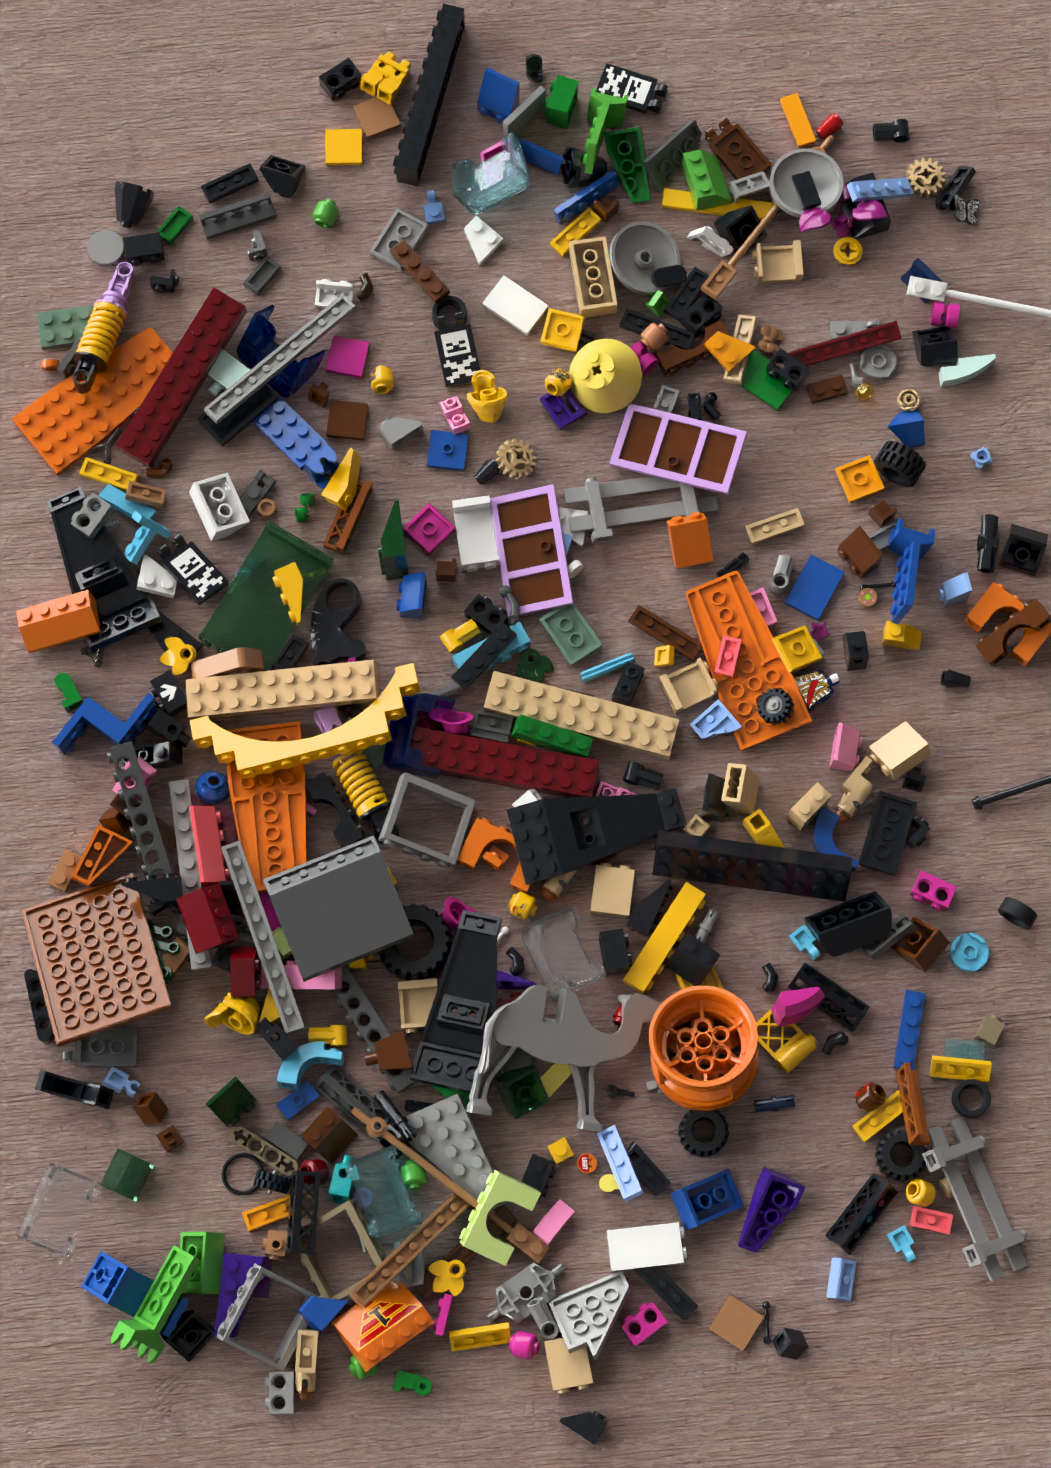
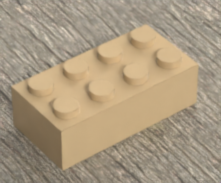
[569,236,617,318]

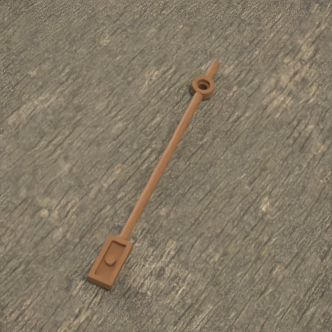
[701,135,835,300]
[350,1106,550,1264]

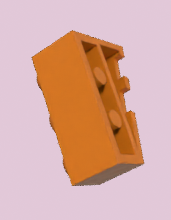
[71,825,133,887]

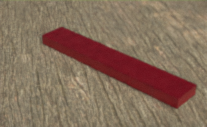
[789,321,902,366]

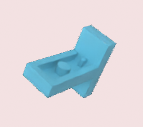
[124,511,172,565]

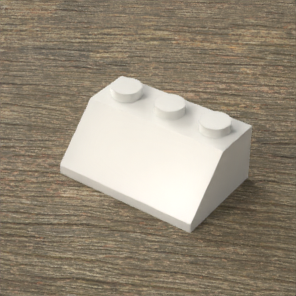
[189,473,250,541]

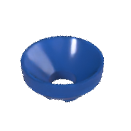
[195,771,230,804]

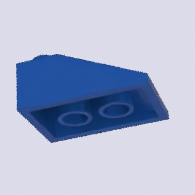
[477,67,520,124]
[670,1169,744,1231]

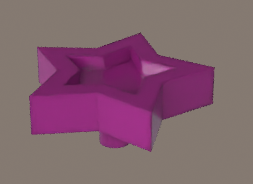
[810,622,831,643]

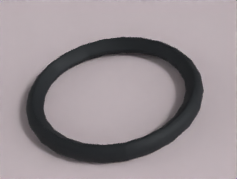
[222,1153,263,1195]

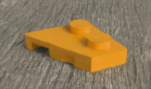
[704,331,756,372]

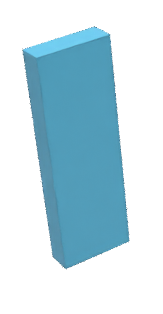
[98,484,156,520]

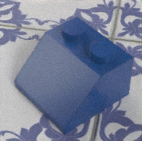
[397,572,427,619]

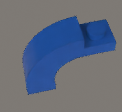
[813,807,859,872]

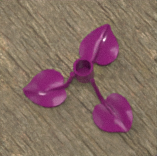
[799,183,887,237]

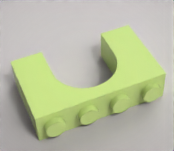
[459,1170,541,1266]

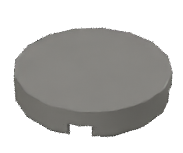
[87,230,124,266]
[860,344,897,381]

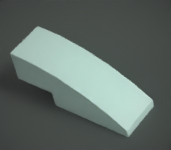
[939,354,996,388]

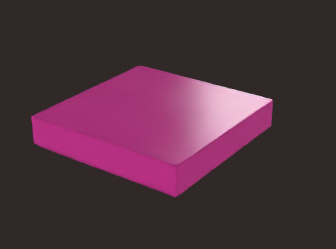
[325,335,370,379]
[403,503,456,555]

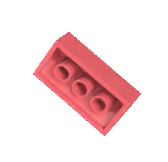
[189,806,231,887]

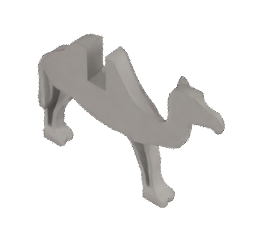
[466,985,662,1132]

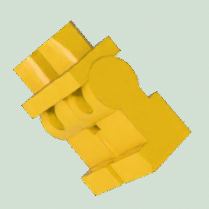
[360,52,411,105]

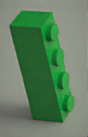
[511,714,593,758]

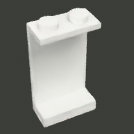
[452,495,500,572]
[607,1222,687,1272]

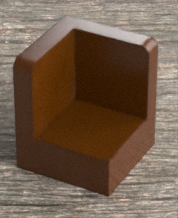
[593,196,619,223]
[868,500,897,528]
[436,558,457,582]
[99,808,132,834]
[133,1092,168,1125]

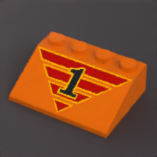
[331,1280,434,1373]

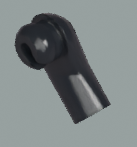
[703,392,721,421]

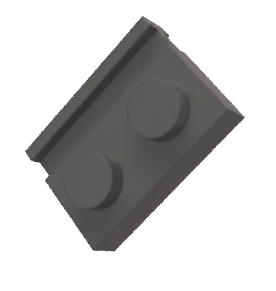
[470,710,513,743]

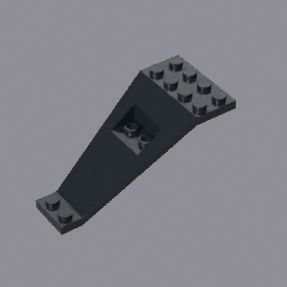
[46,486,162,652]
[507,788,686,885]
[410,910,502,1096]

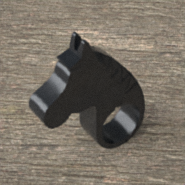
[311,578,367,666]

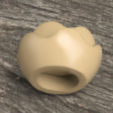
[897,389,921,412]

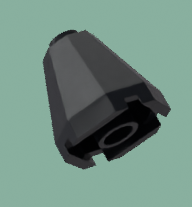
[561,147,607,188]
[114,182,154,228]

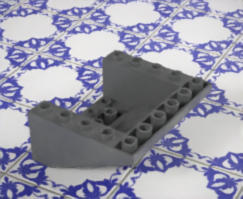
[263,835,414,982]

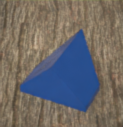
[887,409,925,448]
[298,1295,348,1336]

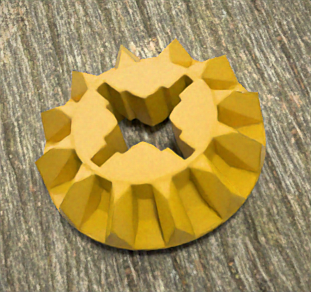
[833,237,863,266]

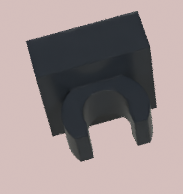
[902,767,926,792]

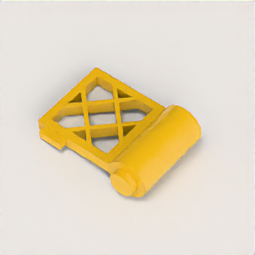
[756,1010,817,1074]

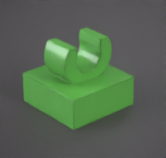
[645,290,669,317]

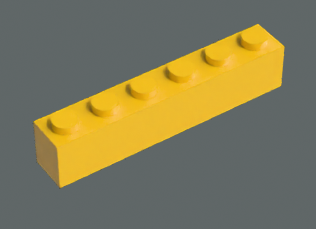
[623,882,706,994]

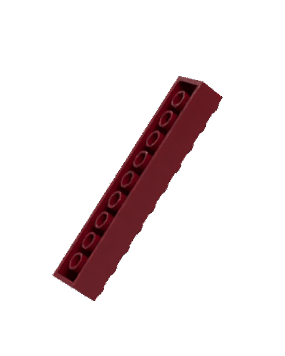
[116,287,247,468]
[402,726,599,798]

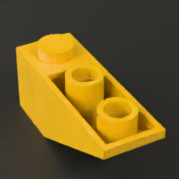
[272,562,303,626]
[742,808,785,848]

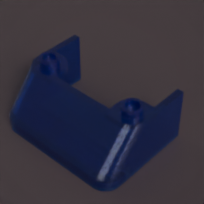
[237,305,326,397]
[383,693,455,779]

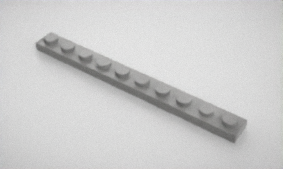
[204,294,356,424]
[169,779,212,971]
[221,841,304,1034]

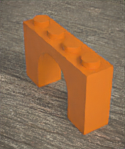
[964,582,1051,667]
[457,818,532,894]

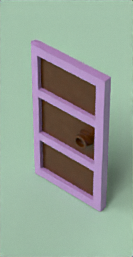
[609,403,747,495]
[490,484,574,618]

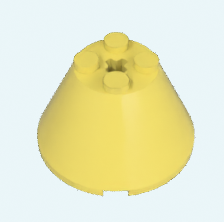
[569,339,642,414]

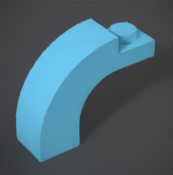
[277,1042,345,1091]

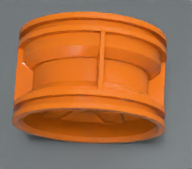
[649,986,758,1111]

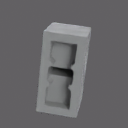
[71,493,114,540]
[265,1372,295,1414]

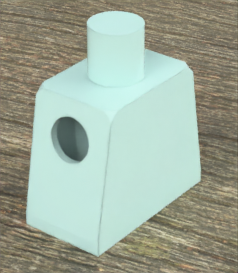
[208,350,250,397]

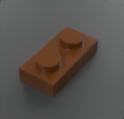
[806,375,848,404]

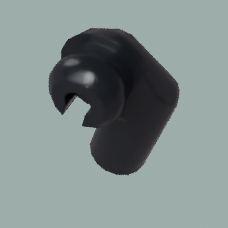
[506,946,524,976]
[762,963,779,993]
[821,1032,849,1055]

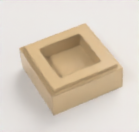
[684,814,711,836]

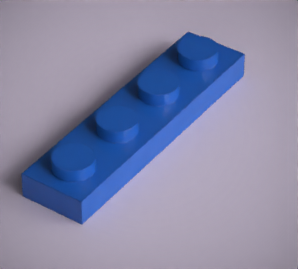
[553,170,620,225]
[893,990,926,1070]

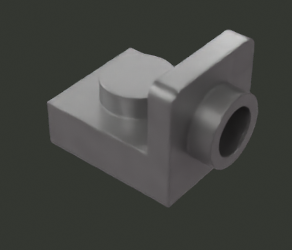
[247,229,268,261]

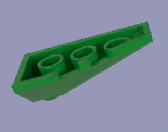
[604,127,650,203]

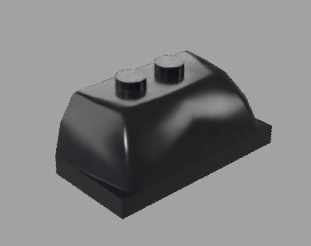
[804,891,892,957]

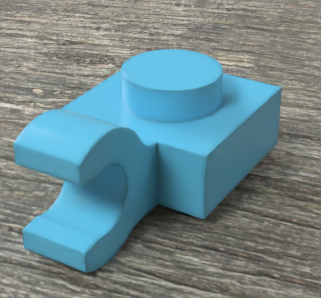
[789,924,820,961]
[886,1225,916,1263]

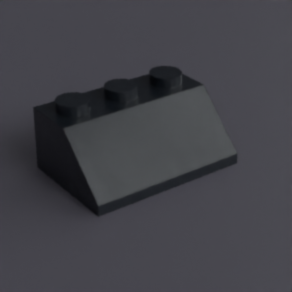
[840,172,891,239]

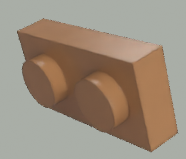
[125,481,166,509]
[48,849,82,893]

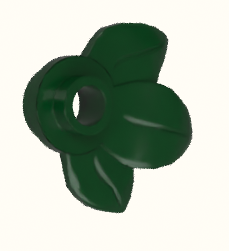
[516,649,554,683]

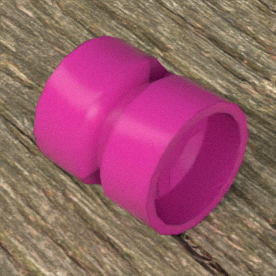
[930,301,960,328]
[631,341,659,377]

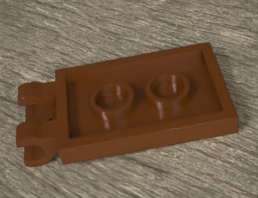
[704,117,772,180]

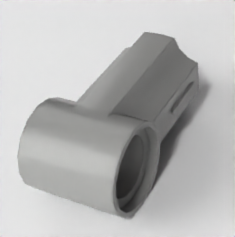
[770,555,795,595]
[527,1297,559,1339]

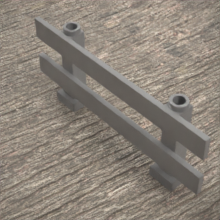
[563,476,718,544]
[922,1116,1028,1281]

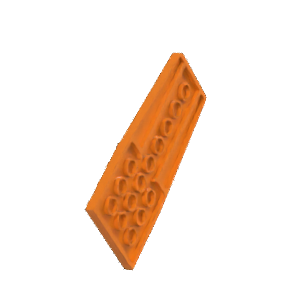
[12,327,173,476]
[686,571,812,752]
[226,721,307,893]

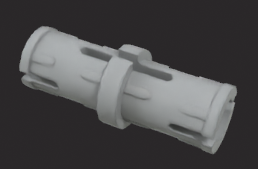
[695,909,720,943]

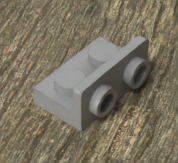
[393,1242,425,1287]

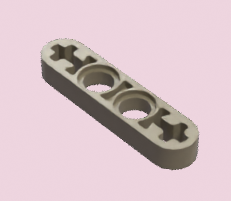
[230,1126,299,1177]

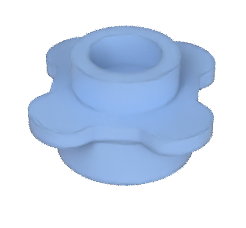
[970,447,993,469]

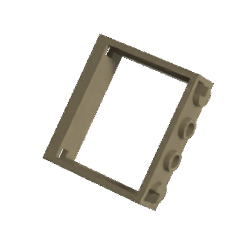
[299,1198,387,1300]

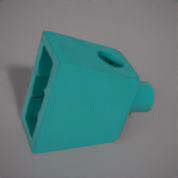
[329,1155,356,1204]

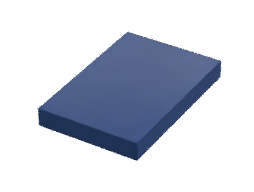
[784,554,844,621]

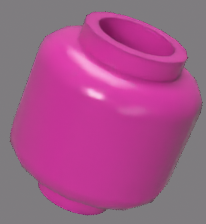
[509,1331,540,1360]

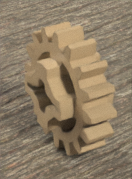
[905,158,946,198]
[496,438,536,480]

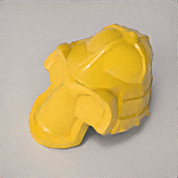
[467,370,508,423]
[204,992,260,1035]

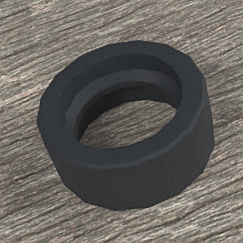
[432,295,467,329]
[998,897,1037,929]
[951,1079,991,1118]

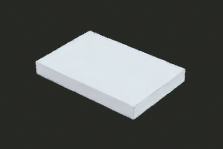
[482,275,549,336]

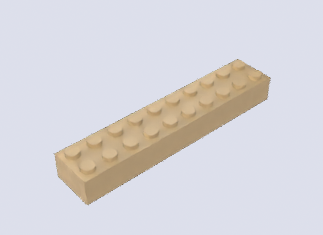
[186,660,380,720]
[483,671,679,760]

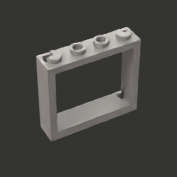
[379,772,476,868]
[216,1263,319,1371]

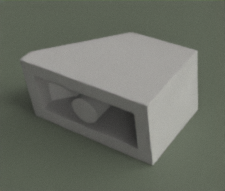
[379,417,423,450]

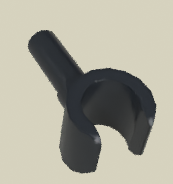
[607,1085,635,1098]

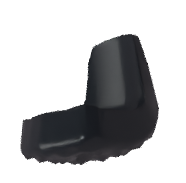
[526,54,543,82]

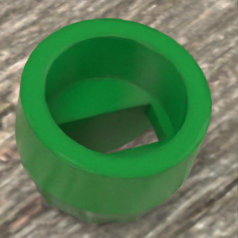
[300,493,315,507]
[295,507,309,523]

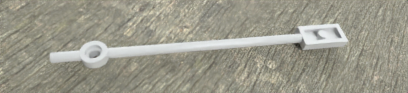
[907,276,1051,318]

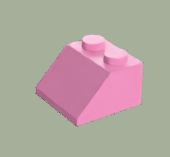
[830,723,862,772]

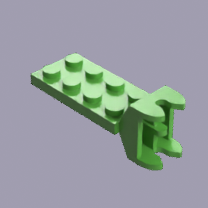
[583,88,629,174]
[111,1246,200,1364]

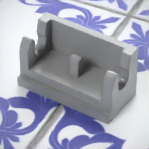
[728,171,770,203]

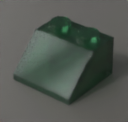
[493,1066,550,1119]
[100,1149,154,1202]

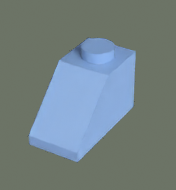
[938,572,972,606]

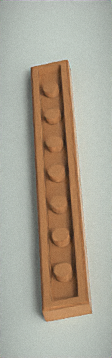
[349,1193,470,1309]

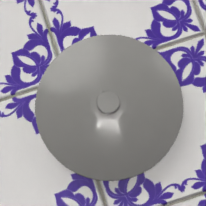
[769,149,844,218]
[609,221,680,295]

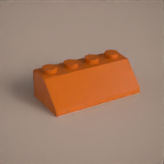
[16,590,101,654]

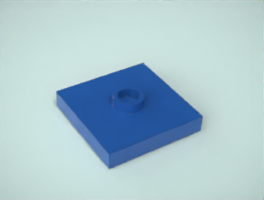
[427,430,468,471]

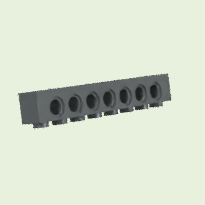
[106,741,172,878]
[329,965,417,1094]

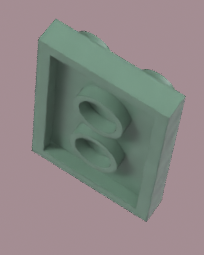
[37,305,93,350]
[539,604,602,667]

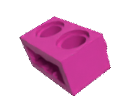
[909,871,957,911]
[620,1302,667,1347]

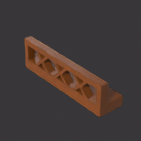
[323,480,373,555]
[896,1063,930,1146]

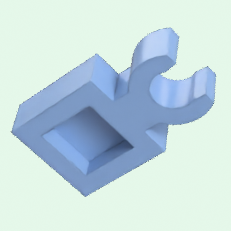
[102,1067,140,1098]

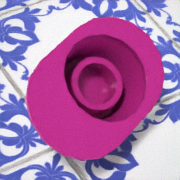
[428,708,474,736]
[440,897,477,930]

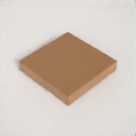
[353,97,401,140]
[709,1295,764,1352]

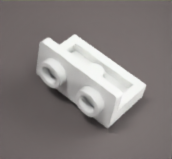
[315,279,354,309]

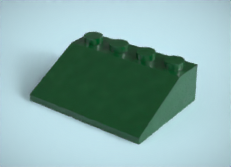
[378,500,409,580]

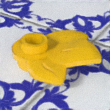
[159,637,197,675]
[428,1260,466,1296]

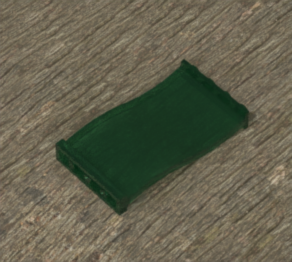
[199,521,334,673]

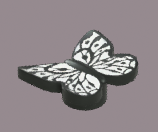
[953,194,980,225]

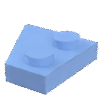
[690,699,743,740]

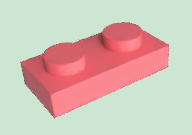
[714,635,742,677]
[909,1206,953,1235]

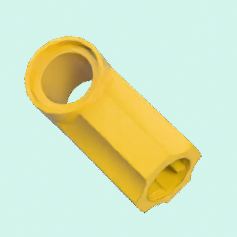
[440,619,481,654]
[308,1025,348,1047]

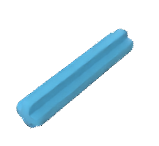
[580,653,635,682]

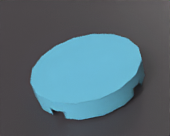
[950,933,989,972]

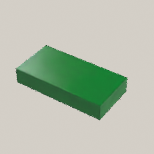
[156,206,194,245]

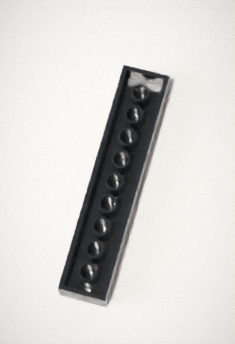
[393,3,465,187]
[652,830,852,902]

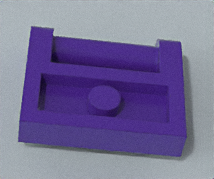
[540,387,588,430]

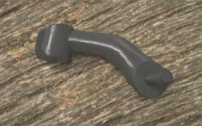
[499,585,520,626]

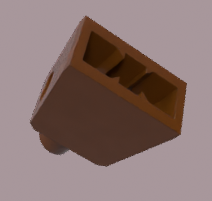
[364,1030,412,1072]

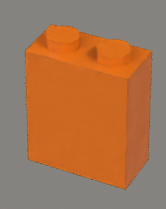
[667,512,714,569]

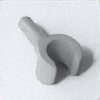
[849,363,863,388]

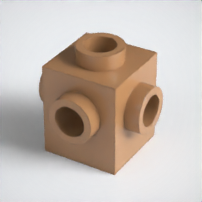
[262,1229,289,1261]

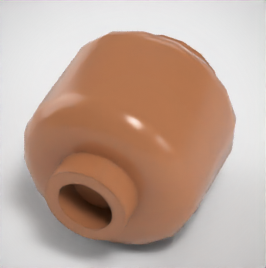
[641,323,668,351]

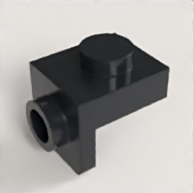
[150,269,179,293]
[906,816,930,848]
[147,899,179,916]

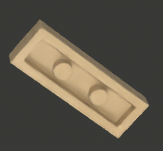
[745,508,805,545]

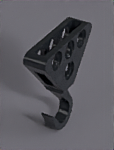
[24,969,55,1044]

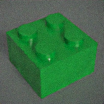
[544,75,579,129]

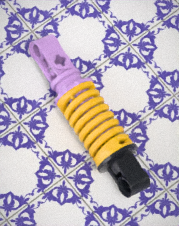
[72,262,135,394]
[313,706,399,845]

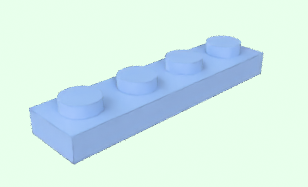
[847,177,914,202]
[597,1125,644,1202]

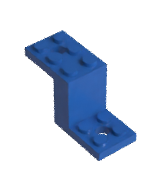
[52,693,159,755]
[81,1251,189,1337]

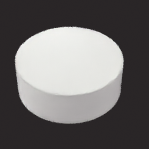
[568,560,583,579]

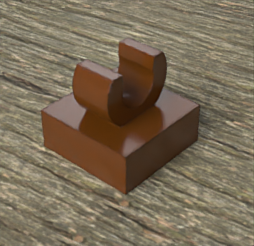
[308,382,329,408]
[156,1125,184,1153]

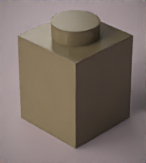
[974,1014,1005,1047]

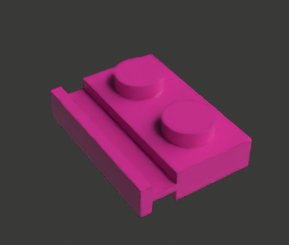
[432,1294,453,1337]

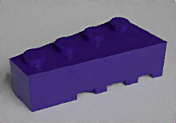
[215,1253,266,1338]

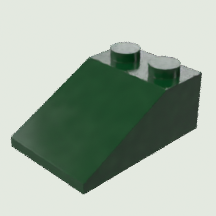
[205,1076,257,1127]

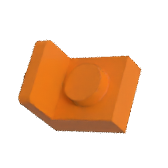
[482,846,509,872]

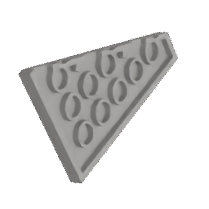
[390,1093,508,1210]

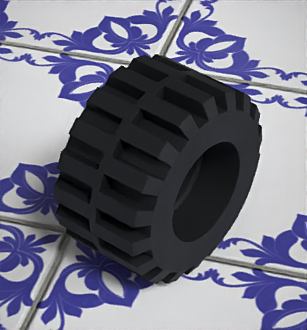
[874,441,926,487]
[678,1109,729,1158]
[875,1129,927,1181]

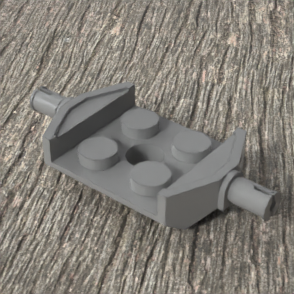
[487,1262,565,1323]

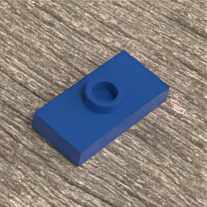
[276,1080,320,1121]

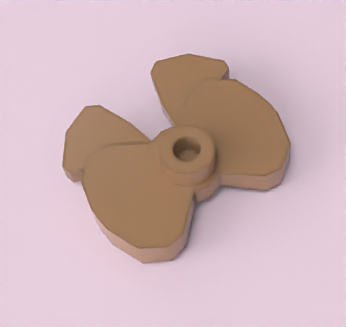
[757,325,784,356]

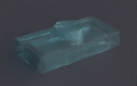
[944,1038,985,1060]

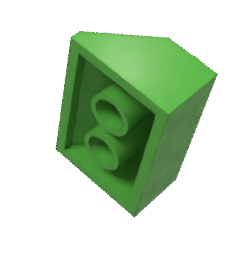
[681,149,732,211]
[180,1232,225,1295]

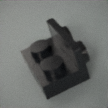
[521,1154,557,1200]

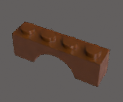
[655,320,730,376]
[976,599,1051,667]

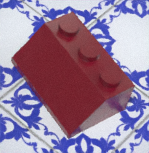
[176,883,239,954]

